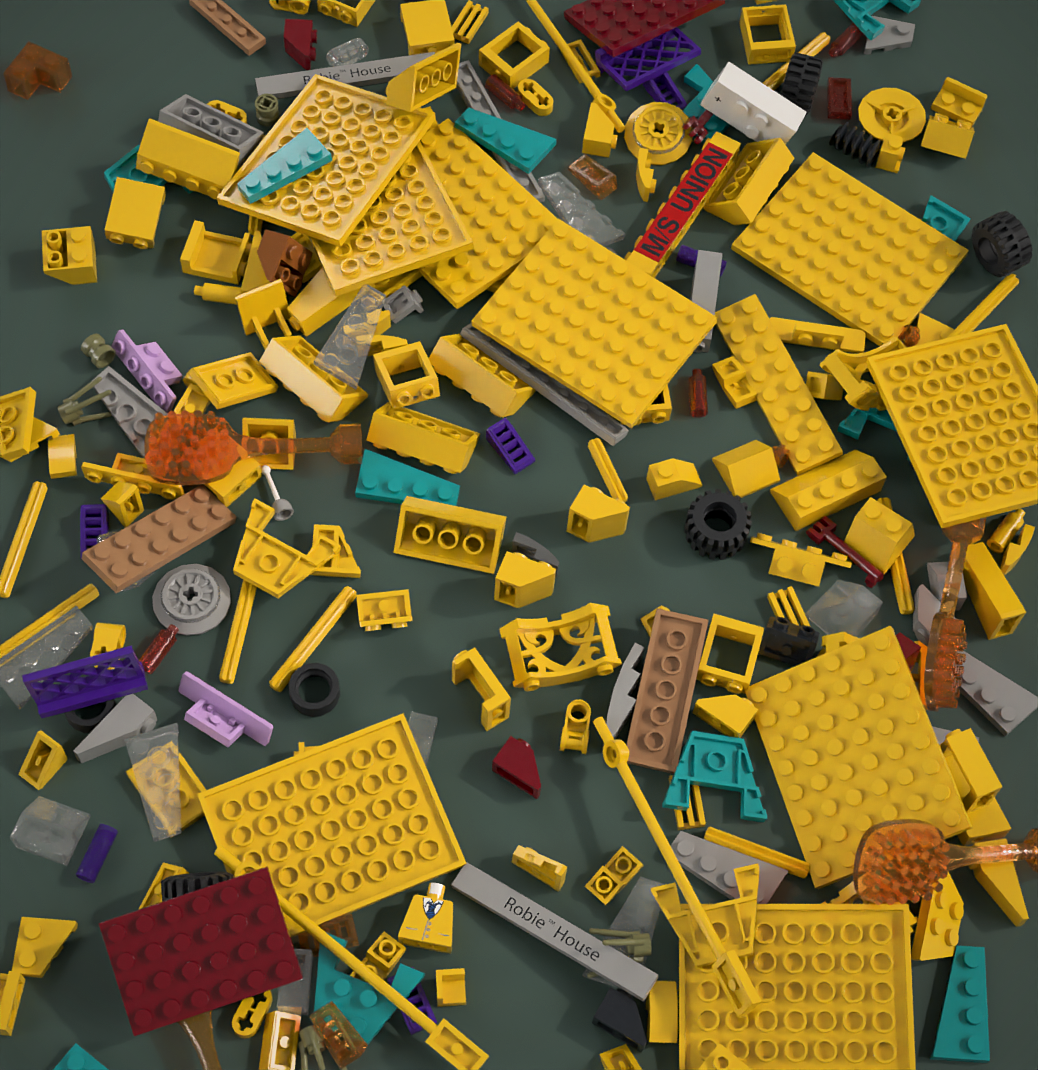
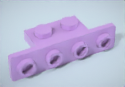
[111,330,183,414]
[179,671,273,747]

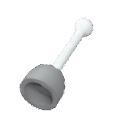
[261,465,294,521]

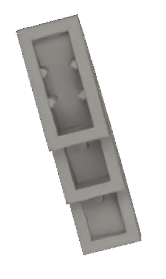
[603,643,644,747]

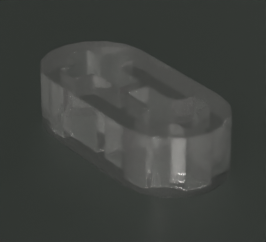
[326,38,369,67]

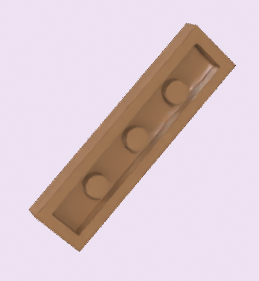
[189,0,266,56]

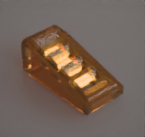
[568,154,618,200]
[298,914,359,959]
[310,1001,368,1069]

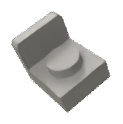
[381,285,424,323]

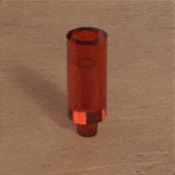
[829,23,864,58]
[485,74,525,111]
[688,369,708,418]
[139,624,179,674]

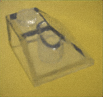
[805,580,883,637]

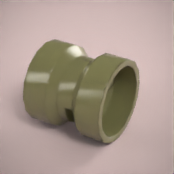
[255,94,280,127]
[81,334,116,368]

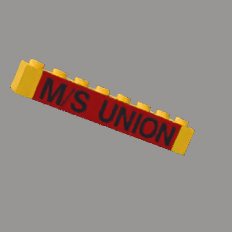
[624,131,741,278]

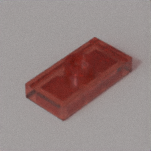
[827,77,852,120]

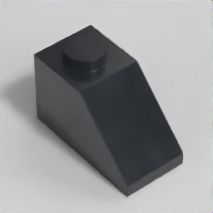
[592,987,647,1053]

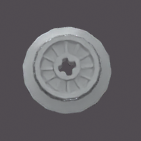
[152,564,231,636]

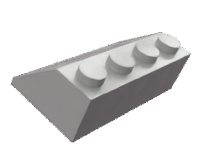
[158,94,264,173]

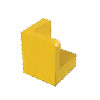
[806,371,843,400]
[436,968,466,1007]

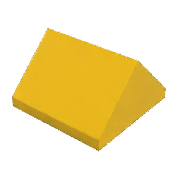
[242,418,296,470]
[712,440,780,498]

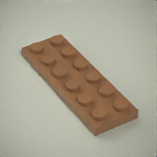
[82,484,237,593]
[626,608,708,774]

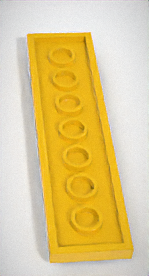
[715,294,843,476]

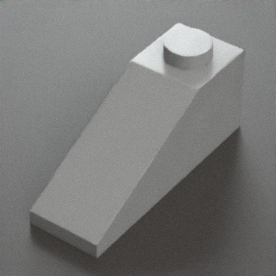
[73,694,157,763]

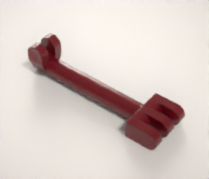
[682,109,714,145]
[806,516,884,588]

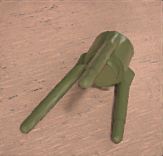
[57,377,112,426]
[587,928,651,978]
[298,1024,347,1070]

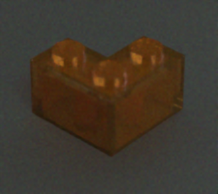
[3,41,73,100]

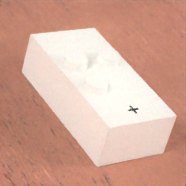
[700,62,807,144]

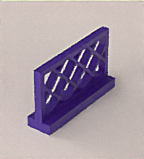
[595,27,701,91]
[22,646,148,719]

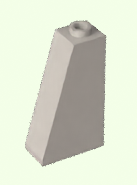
[690,250,722,353]

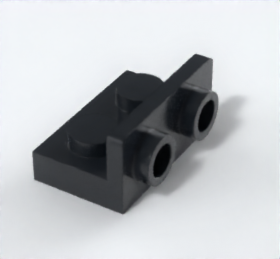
[758,616,820,666]

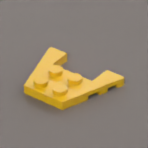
[233,498,341,599]
[651,863,760,967]

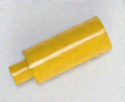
[194,283,241,305]
[987,509,1025,553]

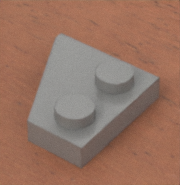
[864,16,915,55]

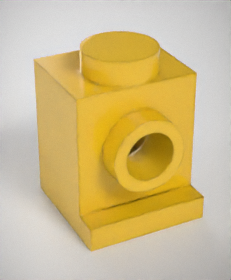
[875,133,905,174]

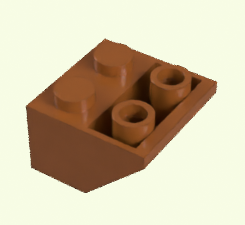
[257,229,313,297]

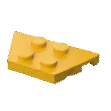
[911,857,964,961]

